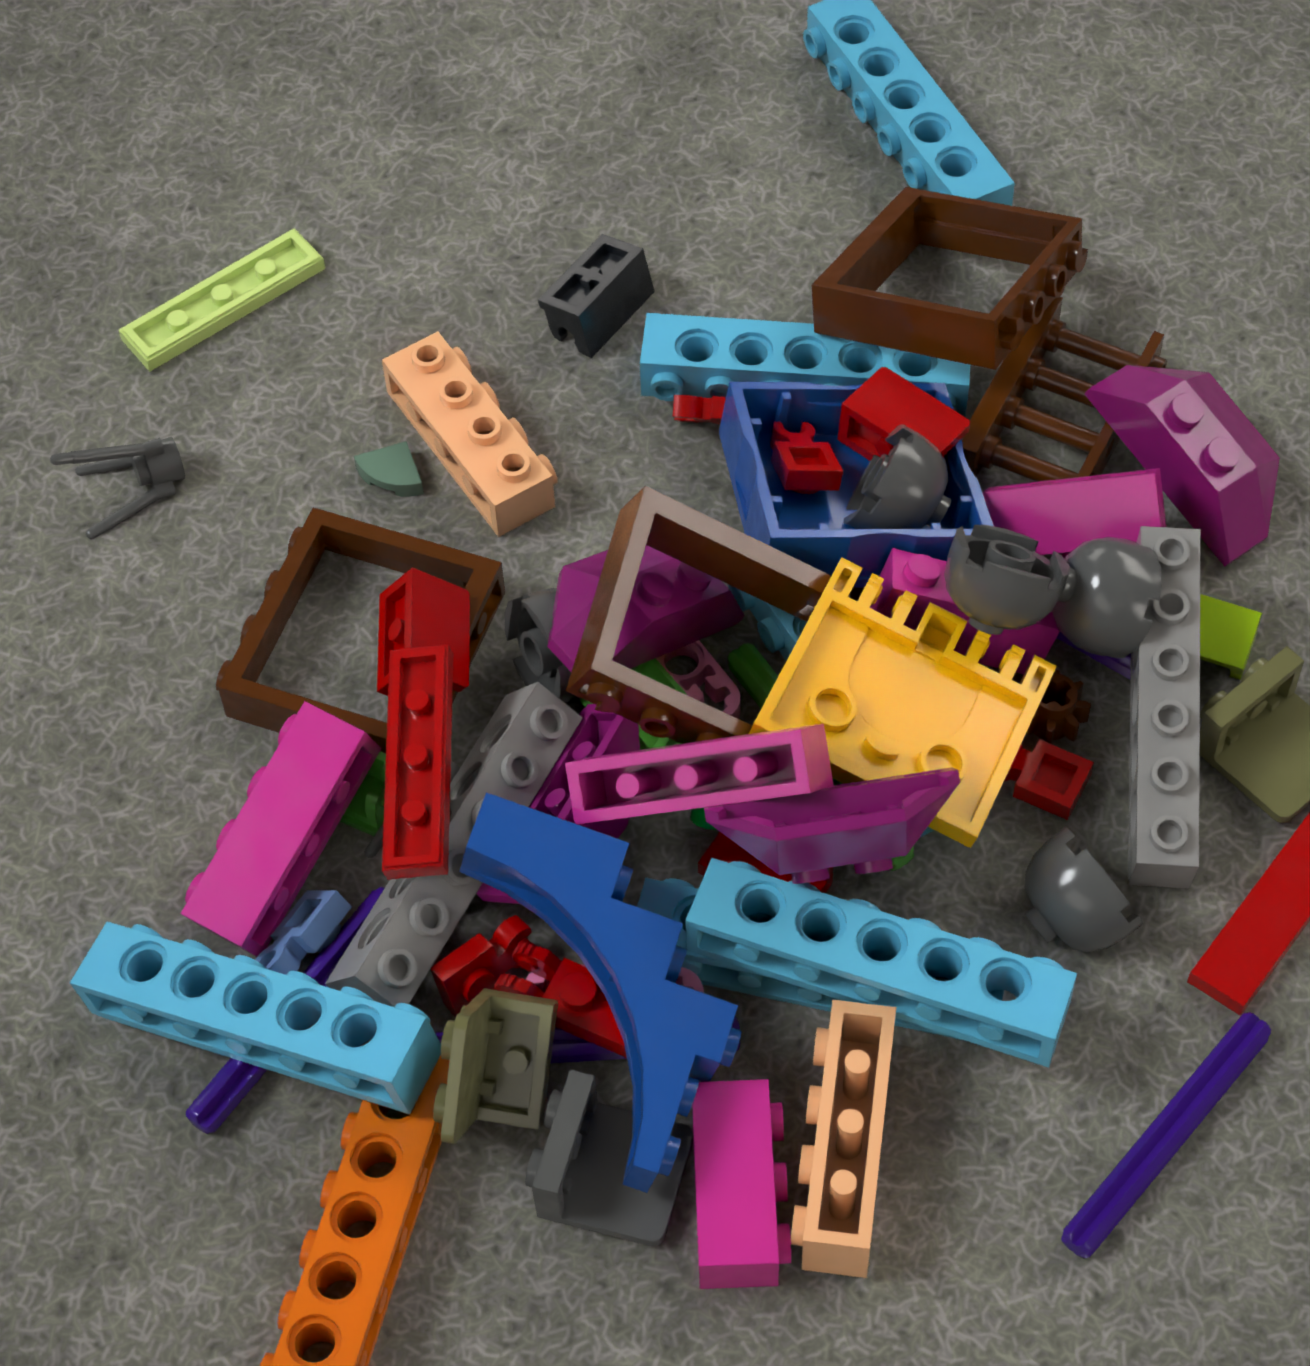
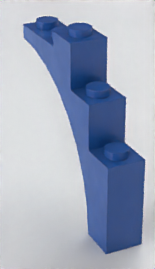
[459,792,742,1193]

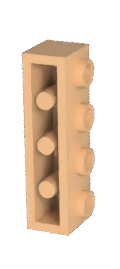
[382,332,558,537]
[791,1000,896,1278]

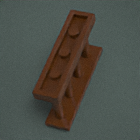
[962,297,1167,482]

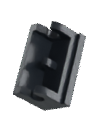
[538,234,655,359]

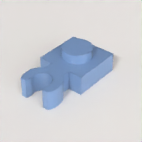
[255,890,352,975]

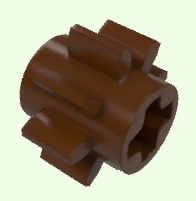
[1025,670,1091,744]

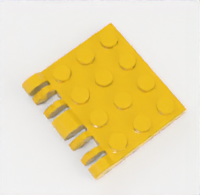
[749,557,1057,848]

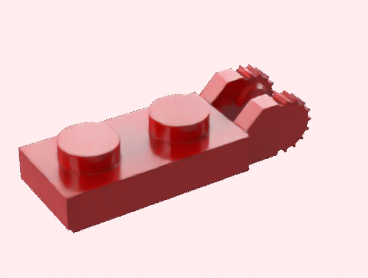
[494,941,627,1058]

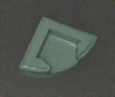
[354,441,424,497]

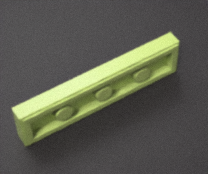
[119,228,325,372]

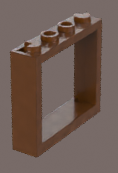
[812,187,1088,370]
[566,485,850,744]
[216,507,505,753]

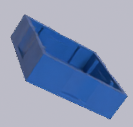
[719,381,994,588]

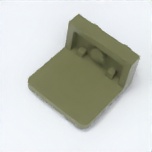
[1200,646,1310,823]
[433,988,558,1144]

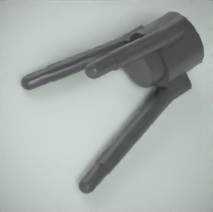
[50,437,185,539]

